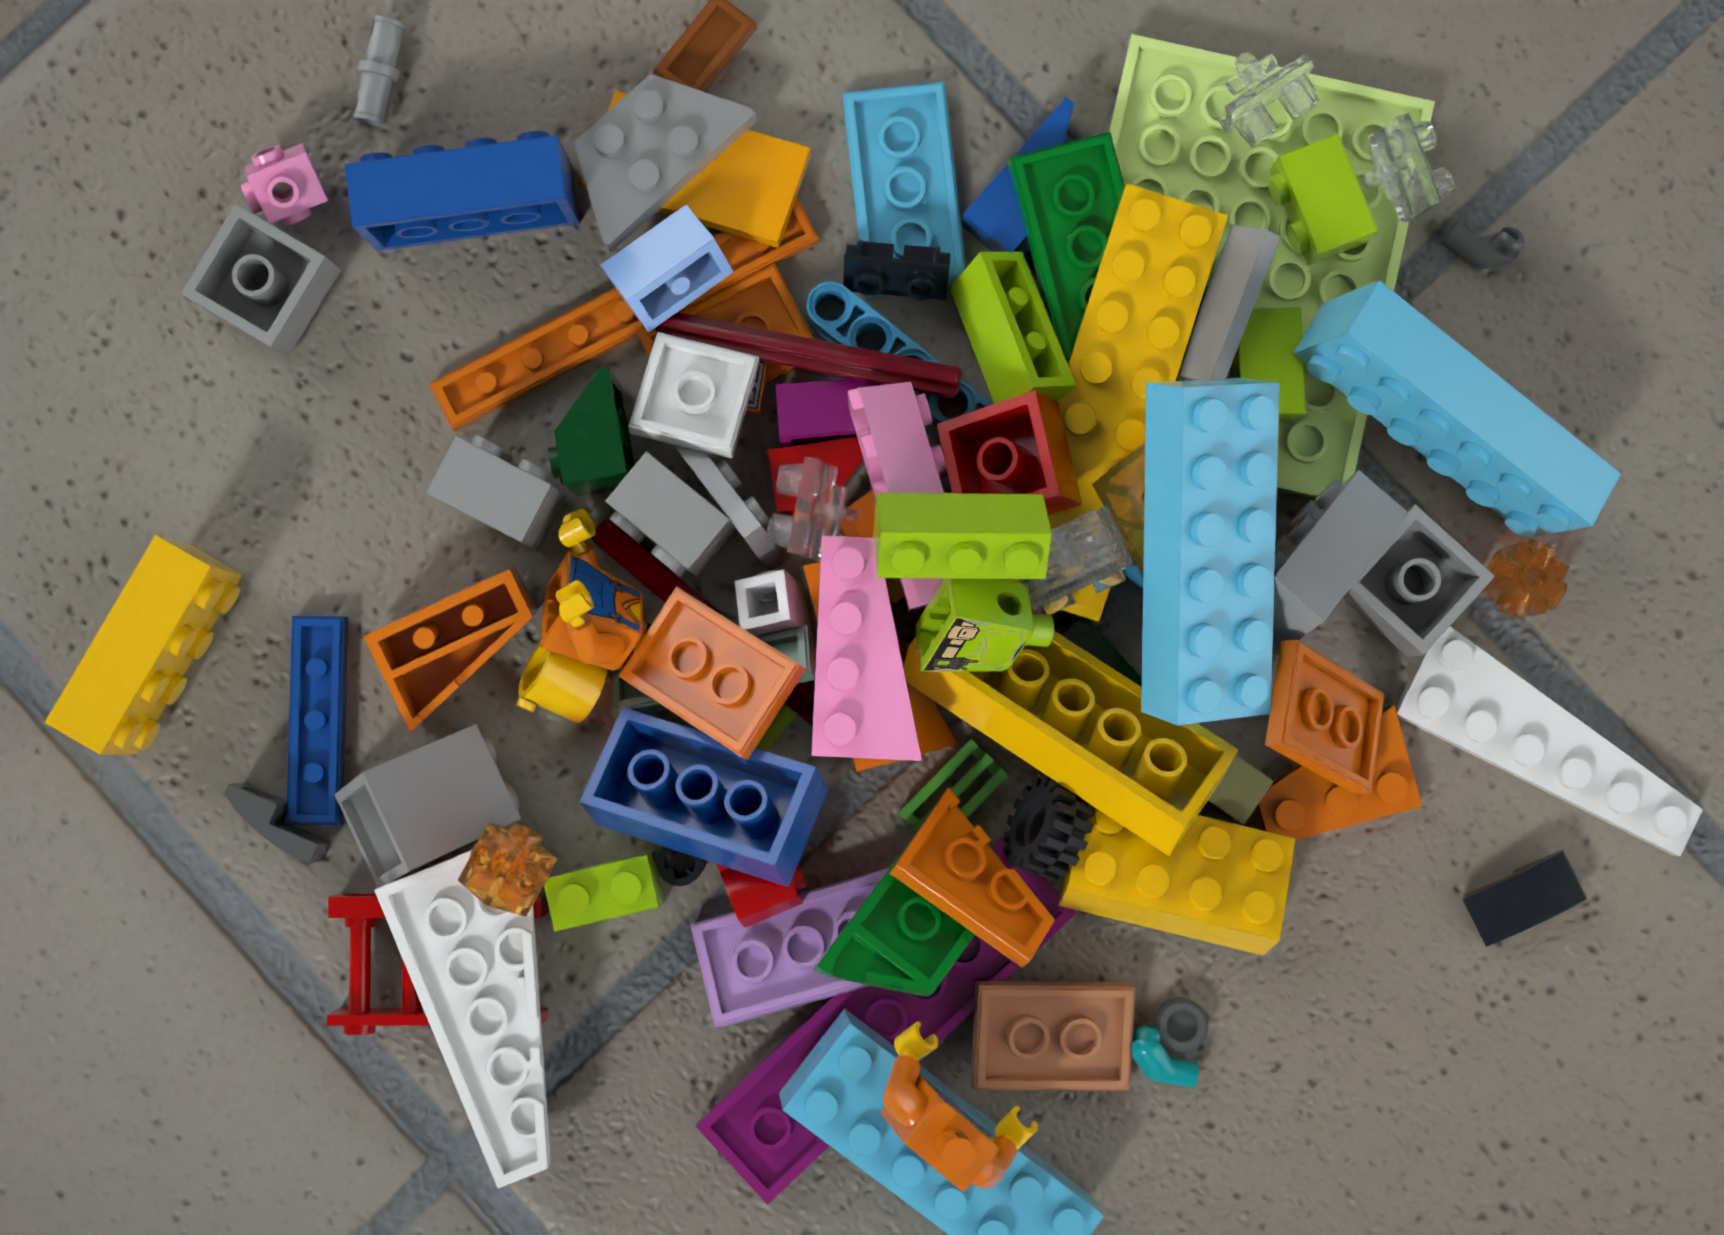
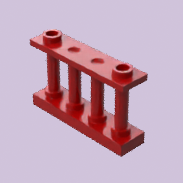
[327,893,549,1035]

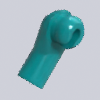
[1132,1026,1199,1088]

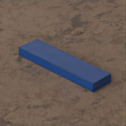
[286,616,348,825]

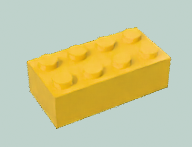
[44,535,243,755]
[1057,804,1295,956]

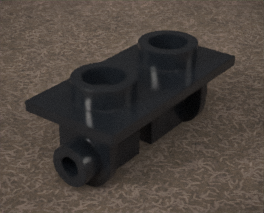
[843,240,951,300]

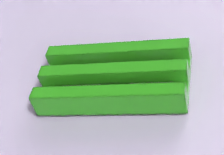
[898,738,1009,832]

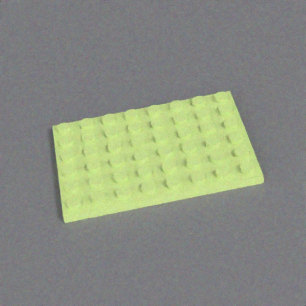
[1067,34,1435,499]

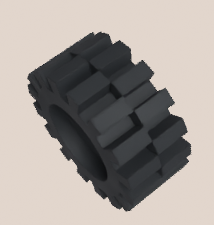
[1003,776,1094,881]

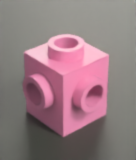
[240,143,328,226]

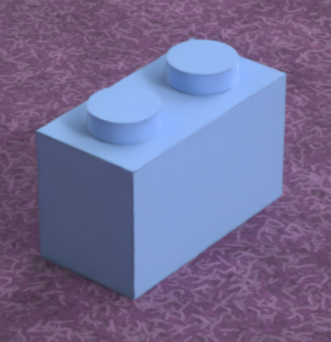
[600,205,734,332]

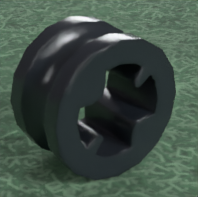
[656,846,705,886]

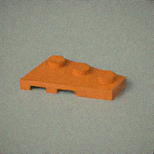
[1256,705,1423,840]
[890,787,1055,968]

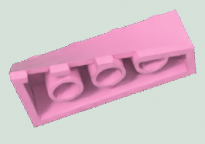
[848,382,948,612]

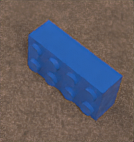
[344,131,580,251]
[579,707,828,887]

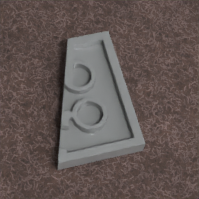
[673,445,786,571]

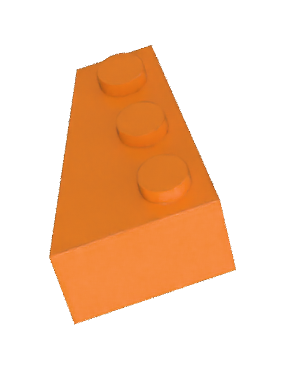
[363,565,538,733]

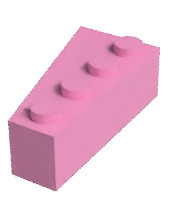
[811,535,922,761]

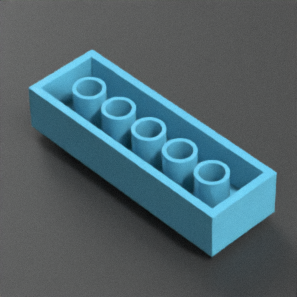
[1293,280,1621,538]
[1141,378,1280,726]
[779,1008,1105,1235]

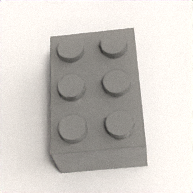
[1272,470,1408,657]

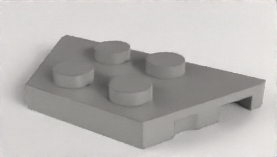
[574,74,757,252]

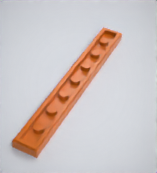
[429,198,820,432]

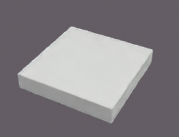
[628,332,760,459]

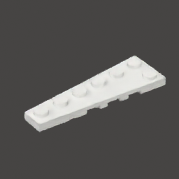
[1395,626,1703,857]

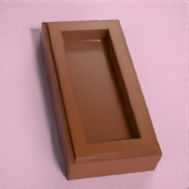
[652,0,757,92]

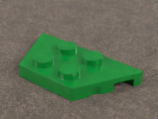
[813,825,975,997]

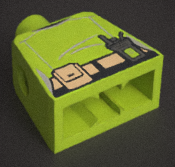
[915,578,1054,672]

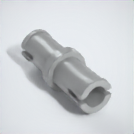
[351,15,406,127]

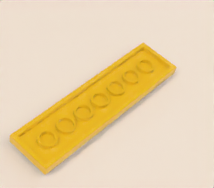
[1003,183,1228,622]

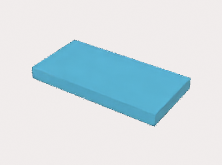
[842,81,966,299]

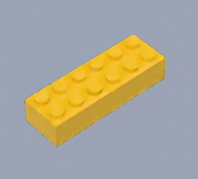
[903,631,1239,856]

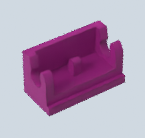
[776,378,881,448]

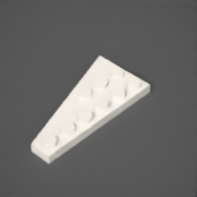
[374,827,551,1188]

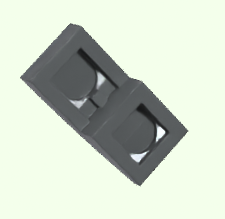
[224,783,331,864]

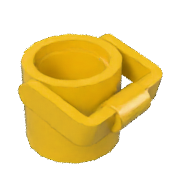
[515,641,607,723]

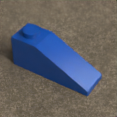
[961,97,1074,258]

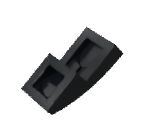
[1462,850,1587,947]

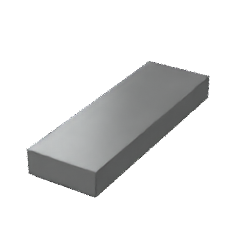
[1177,225,1281,381]

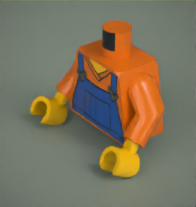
[541,508,652,671]
[880,1021,1038,1192]

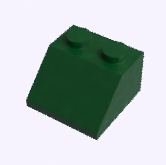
[548,367,635,496]

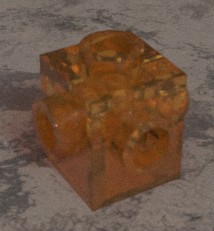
[1480,539,1570,619]
[458,822,557,917]

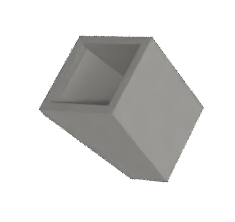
[334,724,521,887]

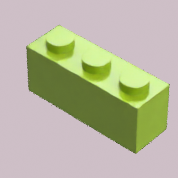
[950,252,1076,404]
[873,493,1052,579]

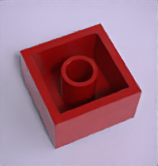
[937,390,1083,515]

